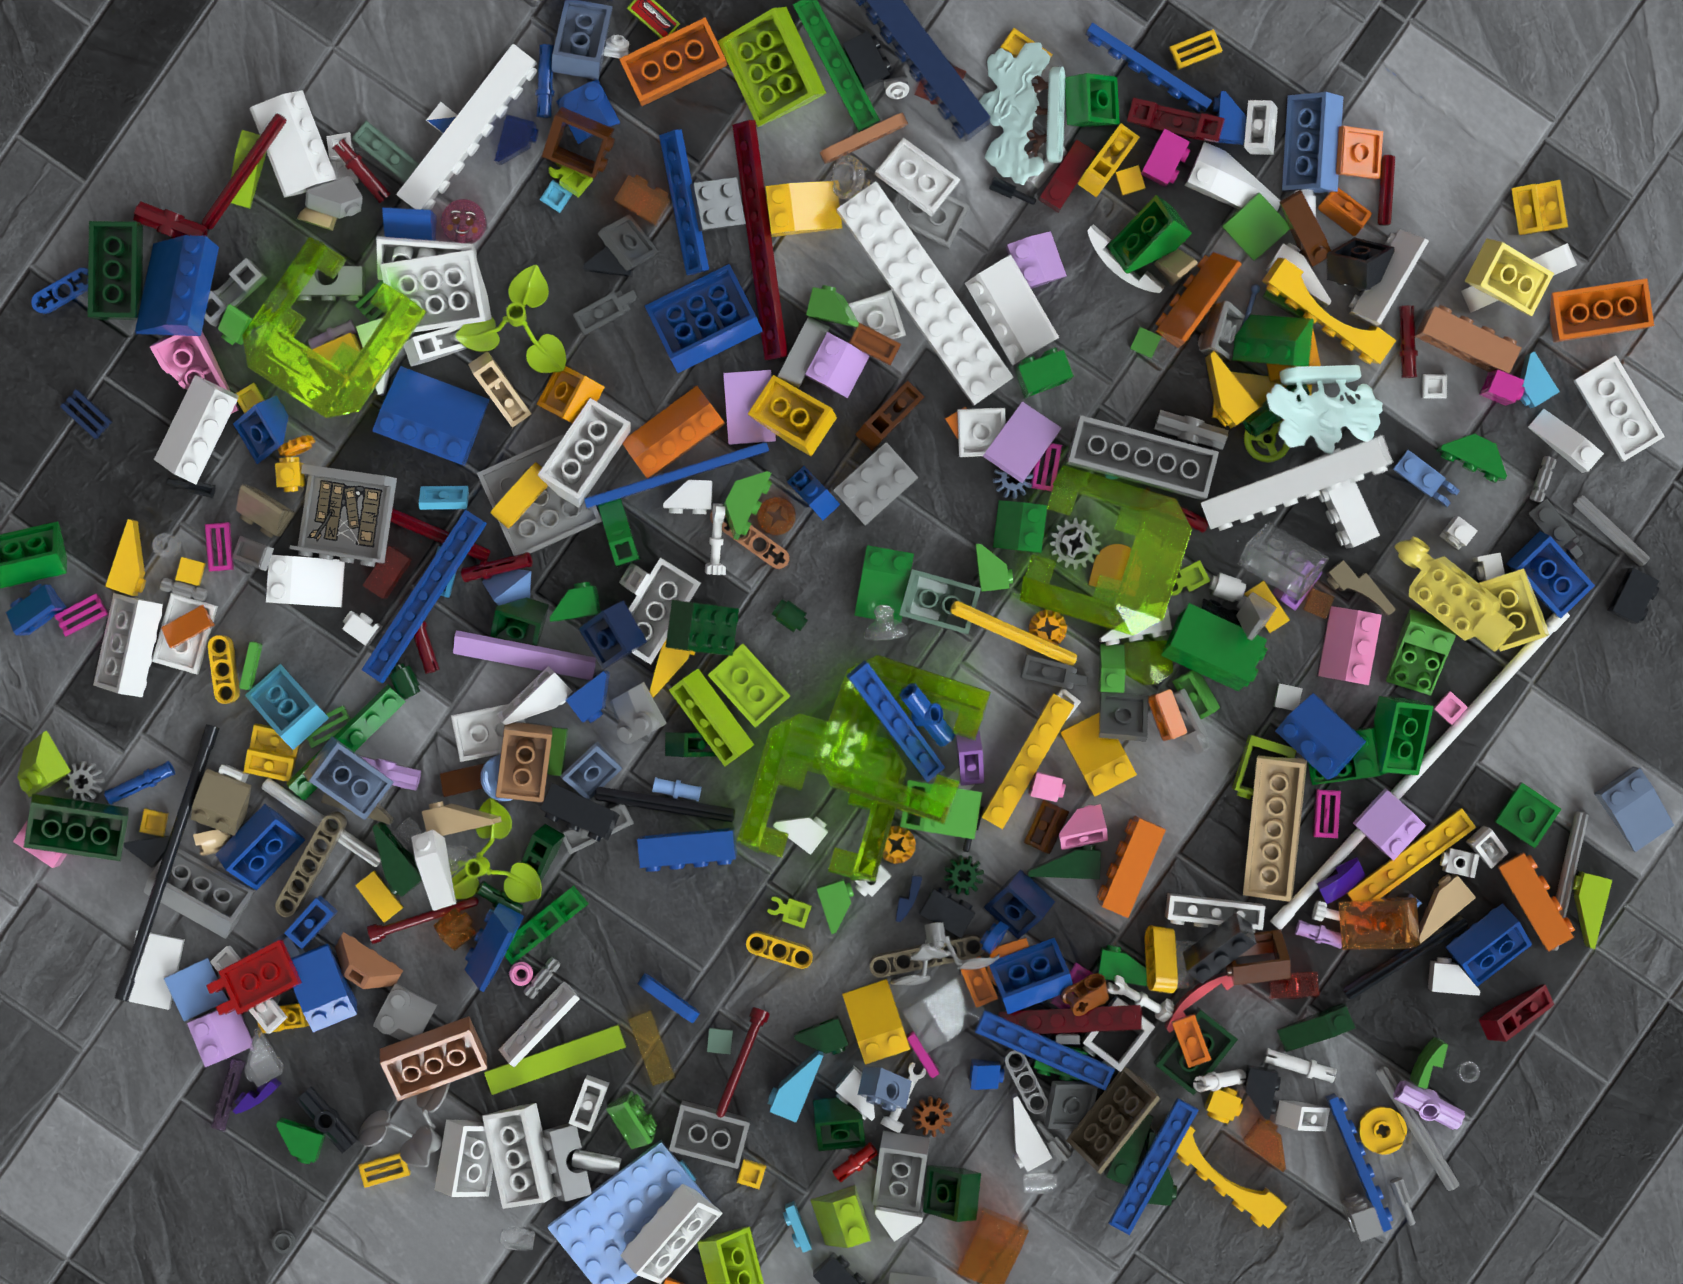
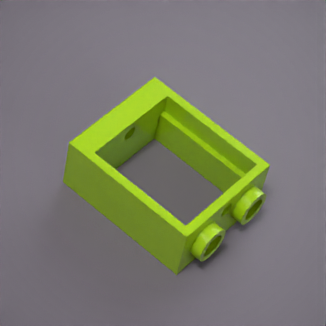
[1232,734,1296,799]

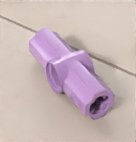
[360,756,421,791]
[1393,1080,1465,1130]

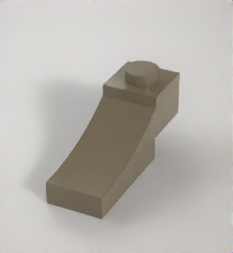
[1325,560,1396,616]

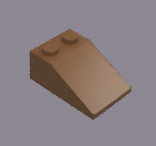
[496,722,552,803]

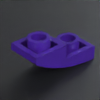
[1317,857,1365,904]
[233,1078,282,1114]

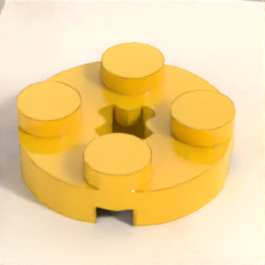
[1358,1106,1407,1155]

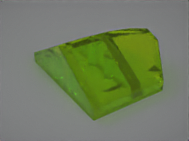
[1124,640,1173,685]

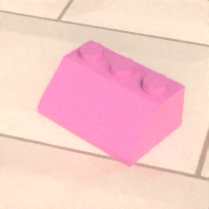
[1318,606,1382,685]

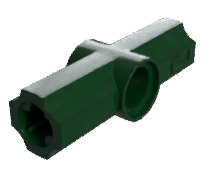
[1243,384,1310,438]

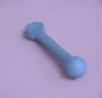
[1242,284,1260,326]

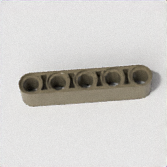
[275,811,347,917]
[870,934,983,977]

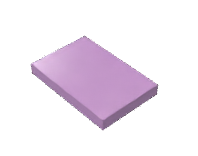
[724,370,776,445]
[983,402,1061,483]

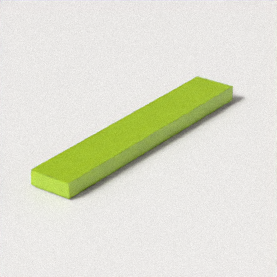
[484,1024,626,1095]

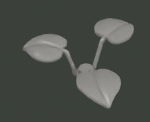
[891,922,1000,986]
[358,1083,450,1167]

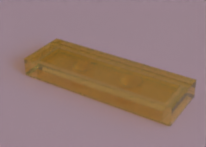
[629,1011,675,1086]

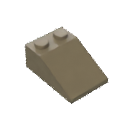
[236,484,295,538]

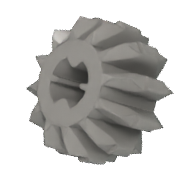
[63,761,105,801]

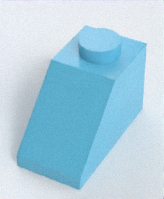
[1520,351,1560,408]

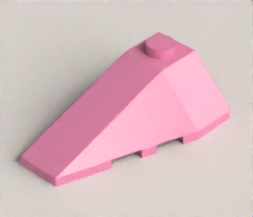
[150,331,239,413]

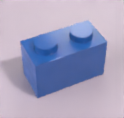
[284,896,338,949]

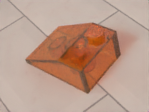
[1339,897,1420,950]
[957,1207,1029,1284]

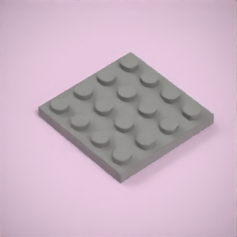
[477,434,603,556]

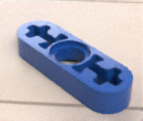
[31,268,88,314]
[638,973,700,1023]

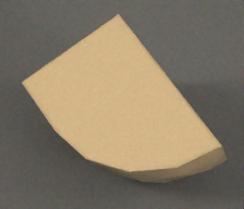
[297,207,337,231]
[193,829,233,856]

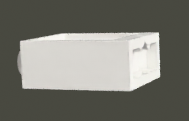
[1081,995,1155,1072]

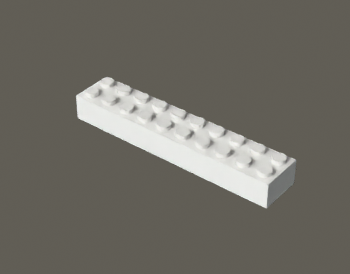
[837,181,1014,406]

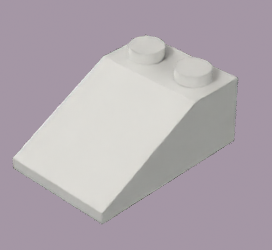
[266,555,345,607]

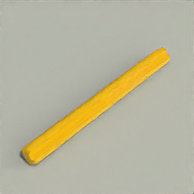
[950,601,1077,666]

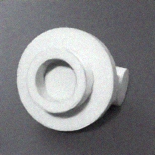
[604,35,629,59]
[883,75,909,99]

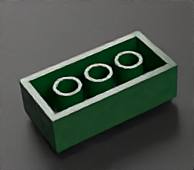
[88,221,143,320]

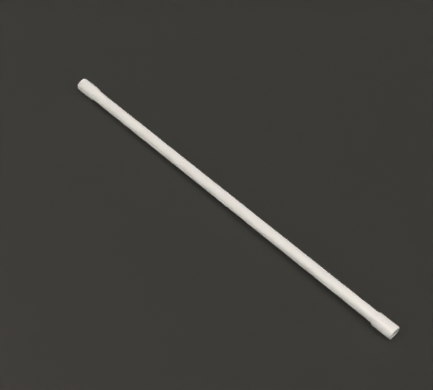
[1270,613,1570,930]

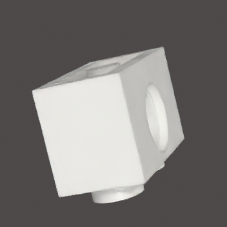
[1244,100,1278,155]
[568,1075,609,1132]

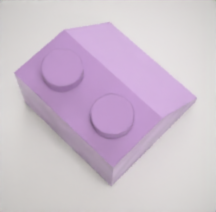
[1006,231,1066,289]
[805,332,870,399]
[1353,788,1426,861]
[187,1010,254,1067]

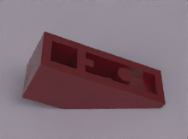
[1039,140,1097,213]
[1478,984,1555,1042]

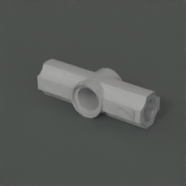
[1154,410,1229,450]

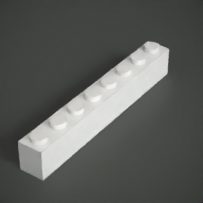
[396,44,538,210]
[1201,435,1393,531]

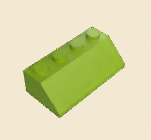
[697,1227,764,1284]

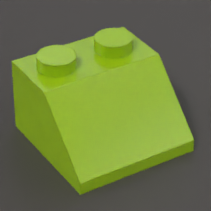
[17,731,71,798]

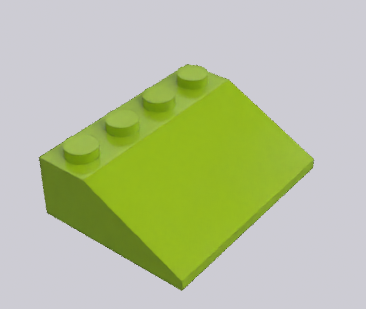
[718,7,826,127]

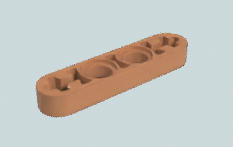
[820,113,908,164]
[710,512,789,569]

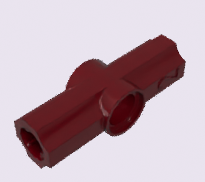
[133,201,208,238]

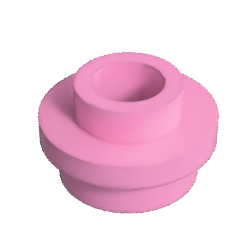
[509,962,533,986]

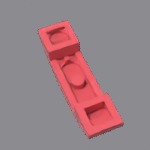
[1165,972,1234,1033]

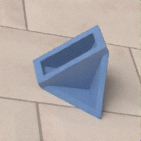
[482,569,531,606]

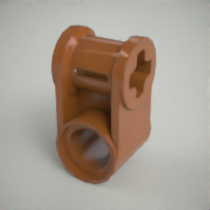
[1061,973,1109,1016]

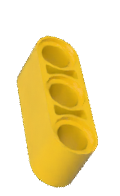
[490,462,548,529]
[208,635,240,704]
[1145,925,1178,993]
[746,931,813,969]

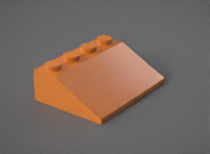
[1155,252,1242,348]

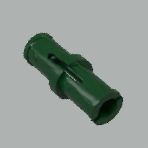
[475,881,523,913]

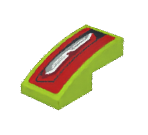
[626,0,680,39]

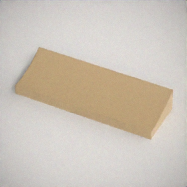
[1243,756,1307,902]

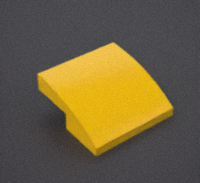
[1511,180,1568,235]
[243,723,299,782]

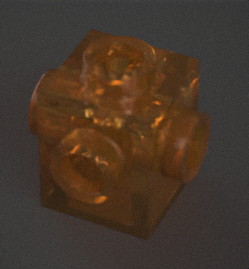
[433,908,476,951]

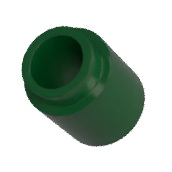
[772,599,808,633]
[389,663,421,700]

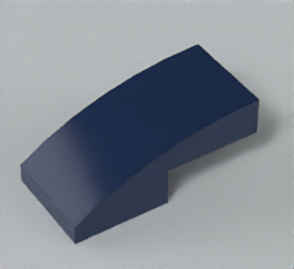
[895,874,922,922]

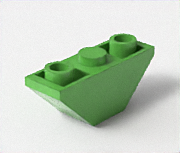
[724,471,772,540]

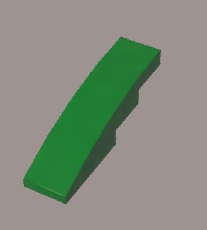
[505,886,589,965]

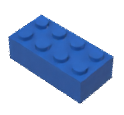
[637,827,737,872]

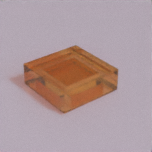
[1303,588,1335,619]

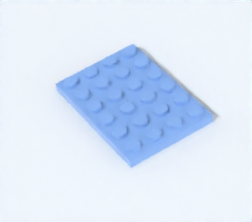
[548,1140,710,1284]

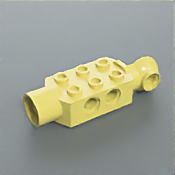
[1394,536,1516,652]

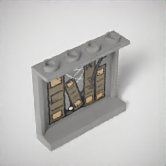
[290,464,397,567]

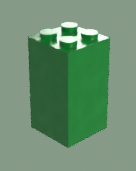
[1161,603,1268,691]

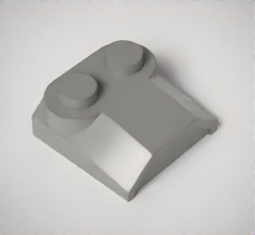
[609,682,667,744]
[373,983,438,1041]

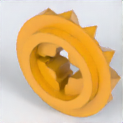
[278,435,315,457]
[1029,610,1067,645]
[878,826,916,864]

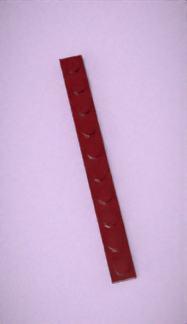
[732,120,788,360]

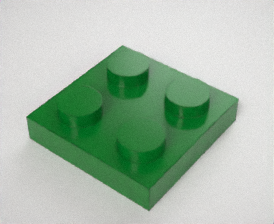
[1494,782,1561,848]

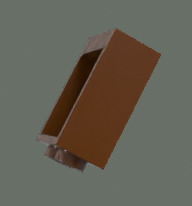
[542,107,615,178]
[1226,929,1291,985]

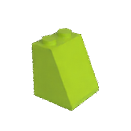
[811,1185,871,1248]

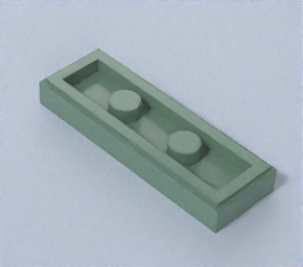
[351,121,419,183]

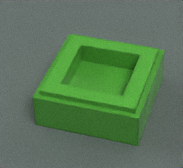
[1130,327,1162,359]

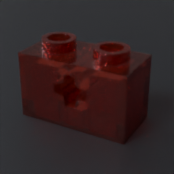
[363,546,413,599]
[1268,972,1319,1000]

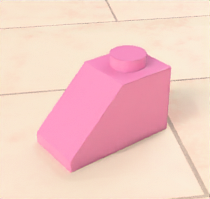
[1028,771,1066,802]
[1059,804,1108,850]

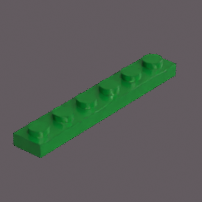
[793,0,880,132]
[286,684,406,801]

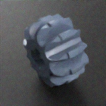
[992,469,1033,499]

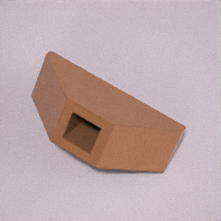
[335,932,403,989]

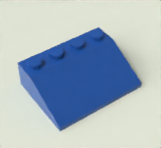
[135,235,219,336]
[645,264,763,373]
[372,366,490,466]

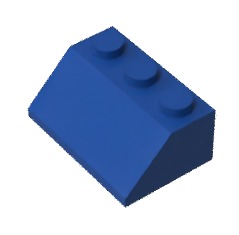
[1275,693,1366,780]
[215,804,305,890]
[464,903,524,992]
[1446,903,1532,987]
[989,938,1073,1014]

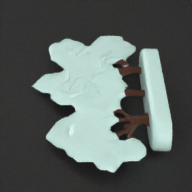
[979,42,1066,185]

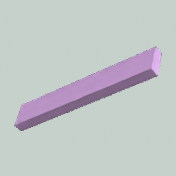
[453,630,596,680]

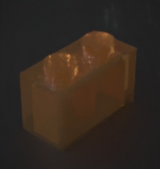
[614,175,671,227]

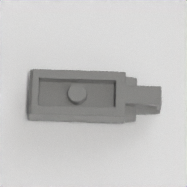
[1173,688,1211,754]

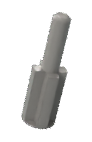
[1035,1120,1072,1163]
[1390,1177,1415,1226]

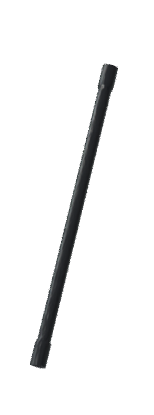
[114,724,220,1002]

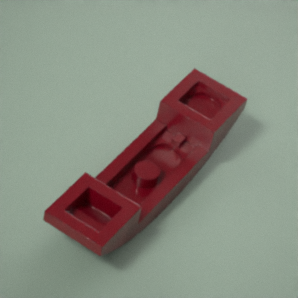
[1127,98,1225,142]

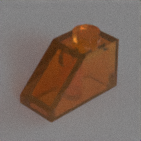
[1243,1118,1286,1172]

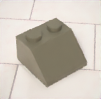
[191,769,251,836]

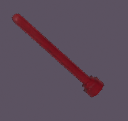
[367,897,479,944]
[716,1007,770,1118]

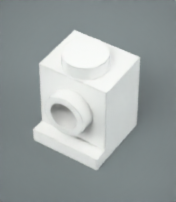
[1439,516,1478,550]
[1473,553,1505,582]
[342,611,383,646]
[1440,848,1480,878]
[855,859,891,896]

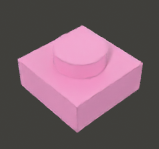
[1433,691,1468,725]

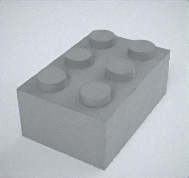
[833,442,918,526]
[669,1100,751,1169]

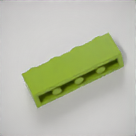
[669,669,754,766]

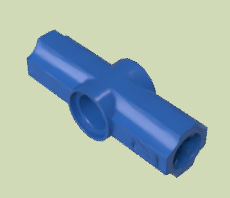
[899,683,955,747]

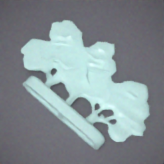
[1267,365,1383,455]

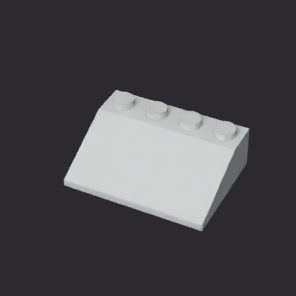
[380,249,492,335]

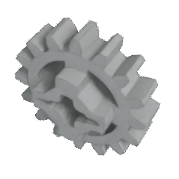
[1049,518,1101,570]

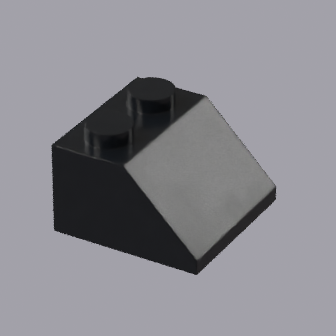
[1327,237,1394,291]

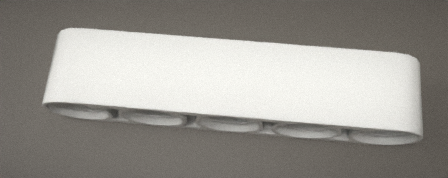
[1461,243,1577,313]

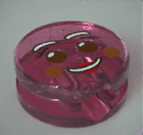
[441,199,487,244]

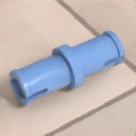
[652,777,702,802]

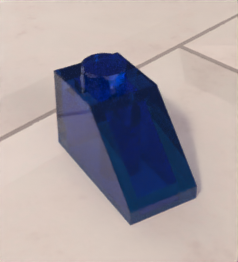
[494,115,539,165]

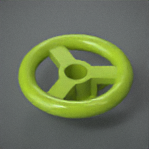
[1244,420,1290,463]

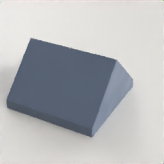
[561,742,623,800]

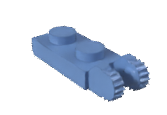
[1393,450,1460,507]

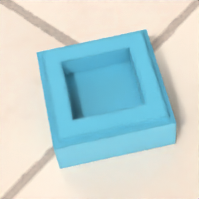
[540,180,573,213]

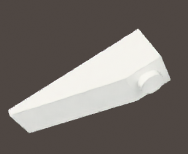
[1185,142,1281,211]

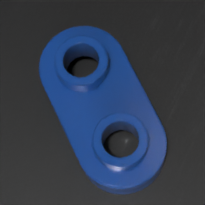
[980,921,1009,954]

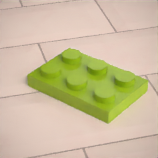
[708,643,790,728]

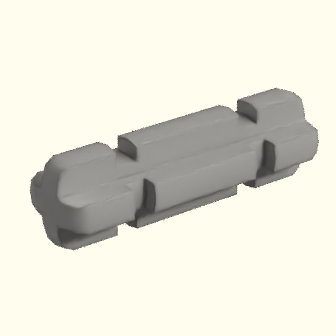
[1530,456,1557,502]
[160,578,207,602]
[524,957,561,999]

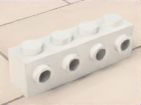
[1165,893,1265,933]

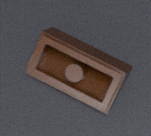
[440,763,485,797]
[1024,800,1069,854]

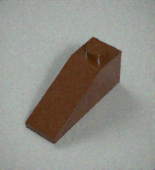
[1280,190,1331,267]
[855,381,925,451]

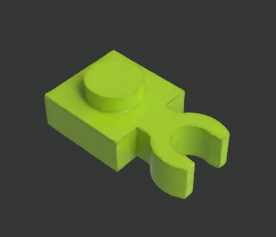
[549,163,593,198]
[1165,560,1210,596]
[767,896,812,928]

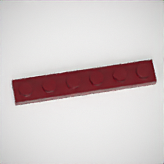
[999,1005,1143,1035]

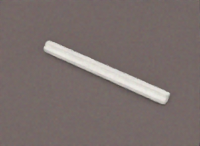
[261,778,381,867]

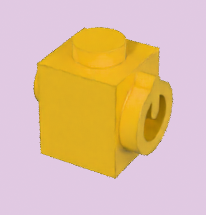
[275,457,305,492]
[1204,1086,1243,1124]

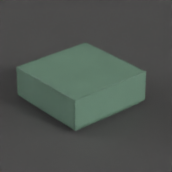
[707,1027,733,1054]

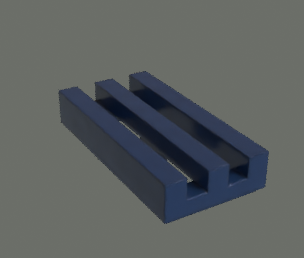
[60,389,112,439]

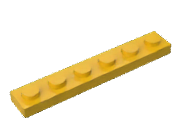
[1347,808,1476,912]

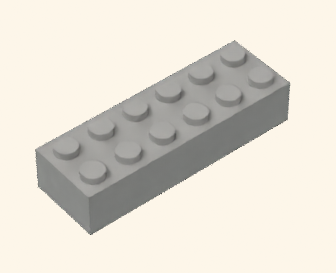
[1066,415,1219,500]

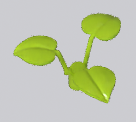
[456,265,566,373]
[449,798,542,903]

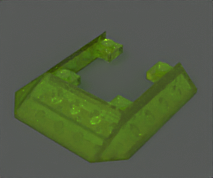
[242,237,426,418]
[1020,465,1192,636]
[816,655,991,824]
[737,713,907,882]

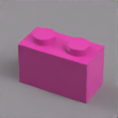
[1141,129,1191,187]
[1479,369,1525,406]

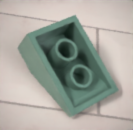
[899,569,981,634]

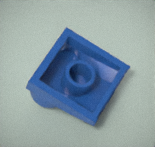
[556,80,620,145]

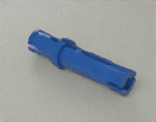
[535,44,555,118]
[104,761,175,805]

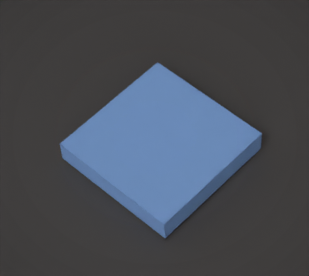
[164,957,228,1021]

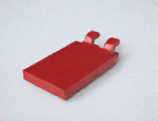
[206,940,302,1015]

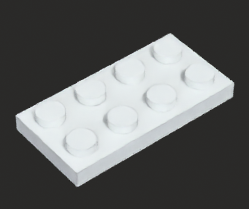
[1573,355,1665,462]

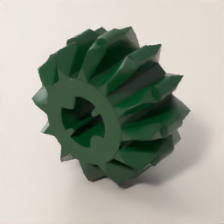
[944,855,984,895]

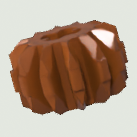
[912,1096,952,1137]

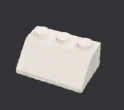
[434,1120,494,1197]

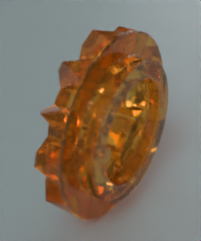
[758,497,796,535]

